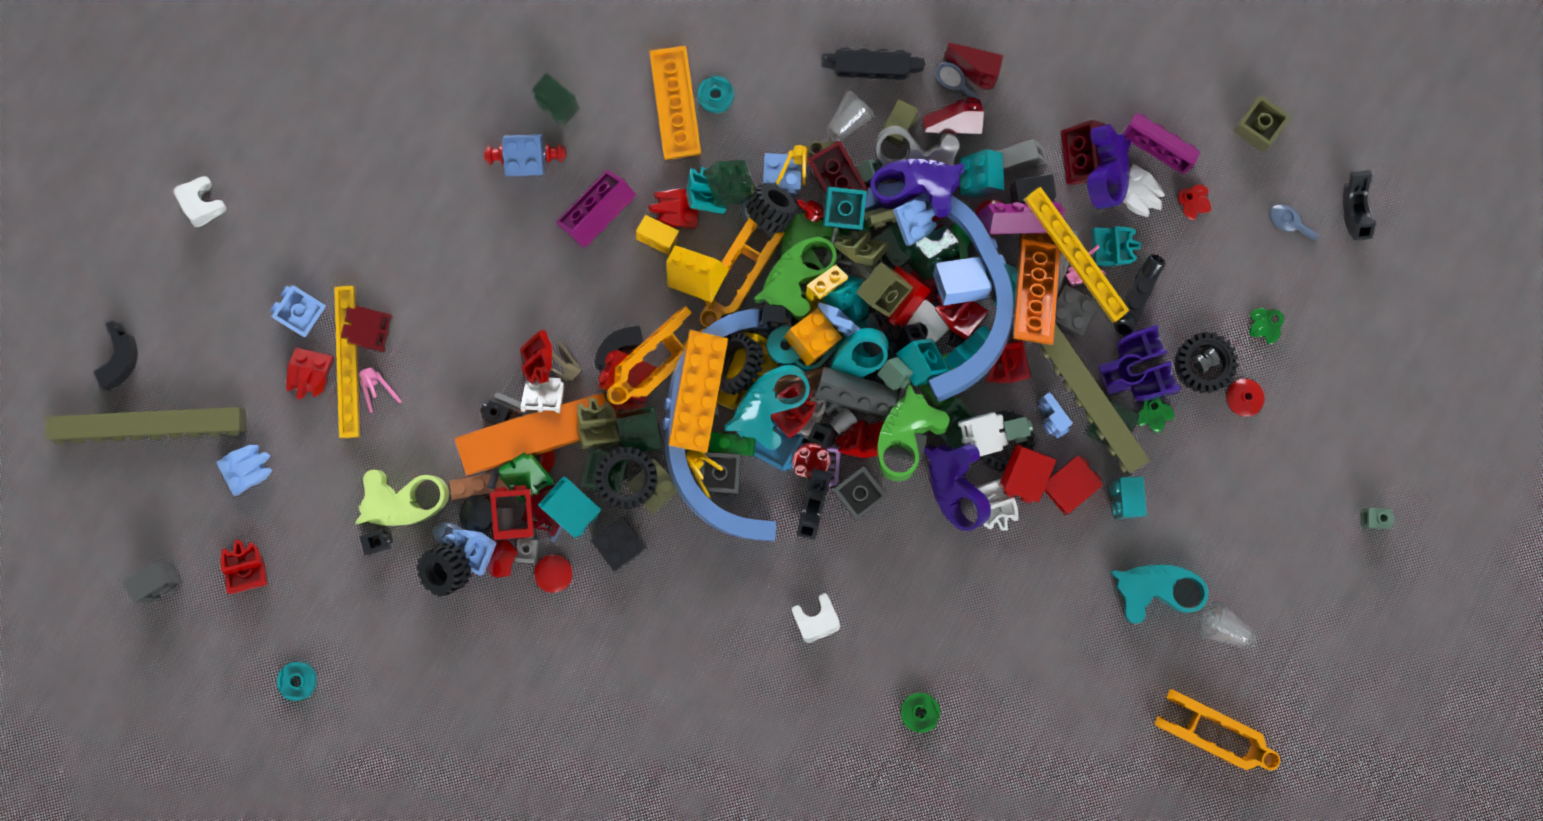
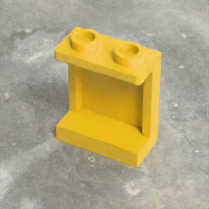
[806,265,848,313]

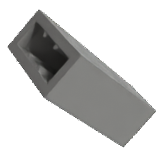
[996,139,1047,173]

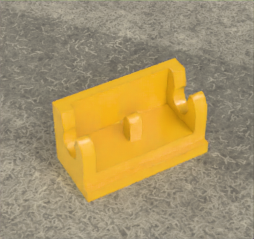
[636,215,679,255]

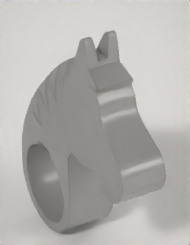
[875,126,960,166]

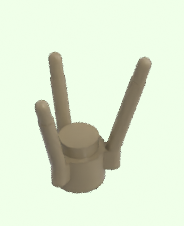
[550,341,582,382]

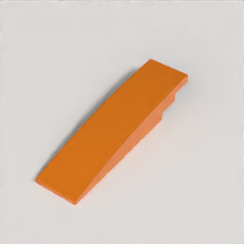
[1013,233,1060,345]
[454,393,607,476]

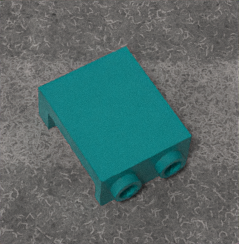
[538,477,601,539]

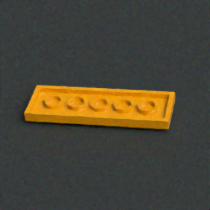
[649,46,702,160]
[668,330,728,453]

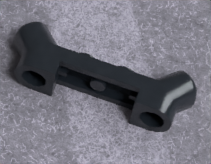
[1114,254,1166,336]

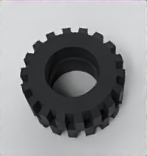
[746,183,798,233]
[417,543,471,597]

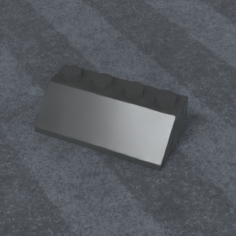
[813,367,898,419]

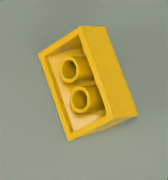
[666,245,729,303]

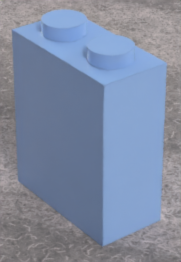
[933,257,992,306]

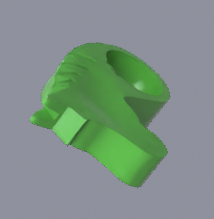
[781,213,839,300]
[754,237,837,321]
[877,384,950,482]

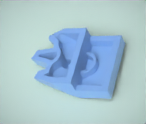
[893,197,937,246]
[817,302,860,338]
[216,445,272,496]
[442,530,497,576]

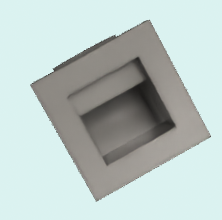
[515,536,539,564]

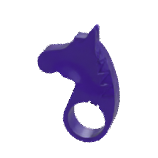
[1087,124,1131,209]
[871,159,965,217]
[924,444,991,531]

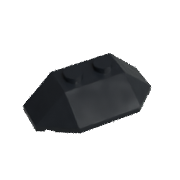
[863,310,900,372]

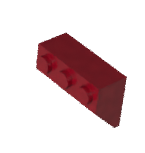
[1061,120,1105,185]

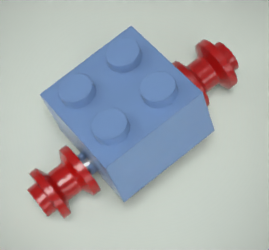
[484,134,566,176]

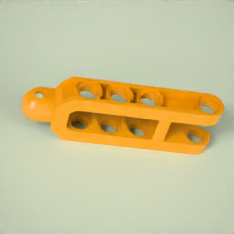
[700,217,785,328]
[607,306,704,405]
[1154,689,1280,771]

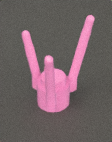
[1065,245,1106,288]
[359,368,402,413]

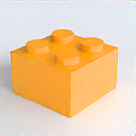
[784,308,842,366]

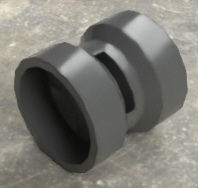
[1193,348,1220,373]

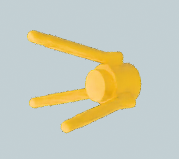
[776,145,808,186]
[685,450,723,498]

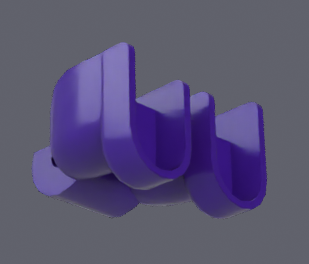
[1098,325,1181,401]

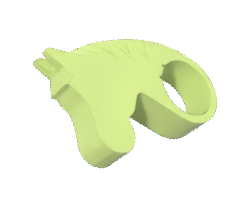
[355,470,449,526]

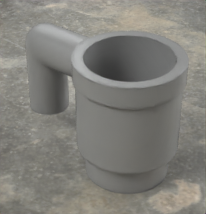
[825,403,858,435]
[497,508,514,530]

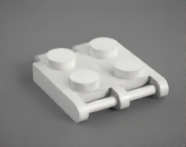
[521,378,565,413]
[958,412,1008,456]

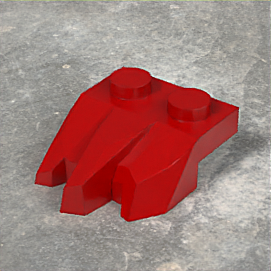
[648,189,698,229]
[935,295,989,340]
[519,330,553,384]
[986,340,1031,383]
[286,348,333,400]
[771,382,817,439]
[835,420,885,458]
[220,540,268,595]

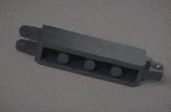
[821,47,925,80]

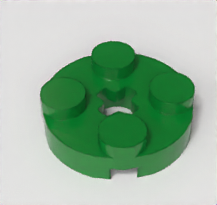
[900,692,940,733]

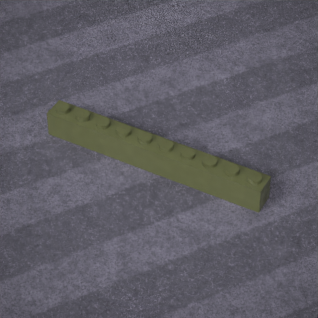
[1034,323,1150,474]
[45,407,246,445]

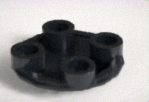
[460,495,492,532]

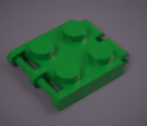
[498,452,554,503]

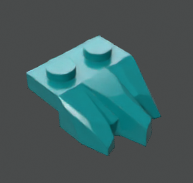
[686,166,727,214]
[1091,226,1142,267]

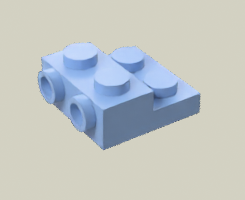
[763,153,802,196]
[270,285,326,337]
[1037,392,1073,439]

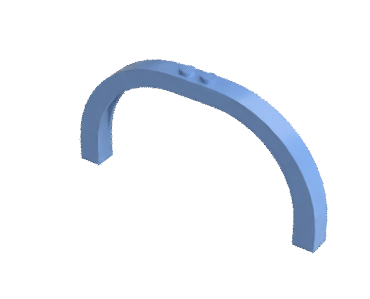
[865,182,1013,403]
[663,309,792,541]

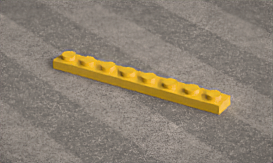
[1023,187,1129,322]
[334,286,360,439]

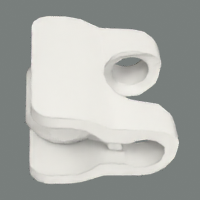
[174,176,226,228]
[900,300,949,343]
[792,593,840,643]

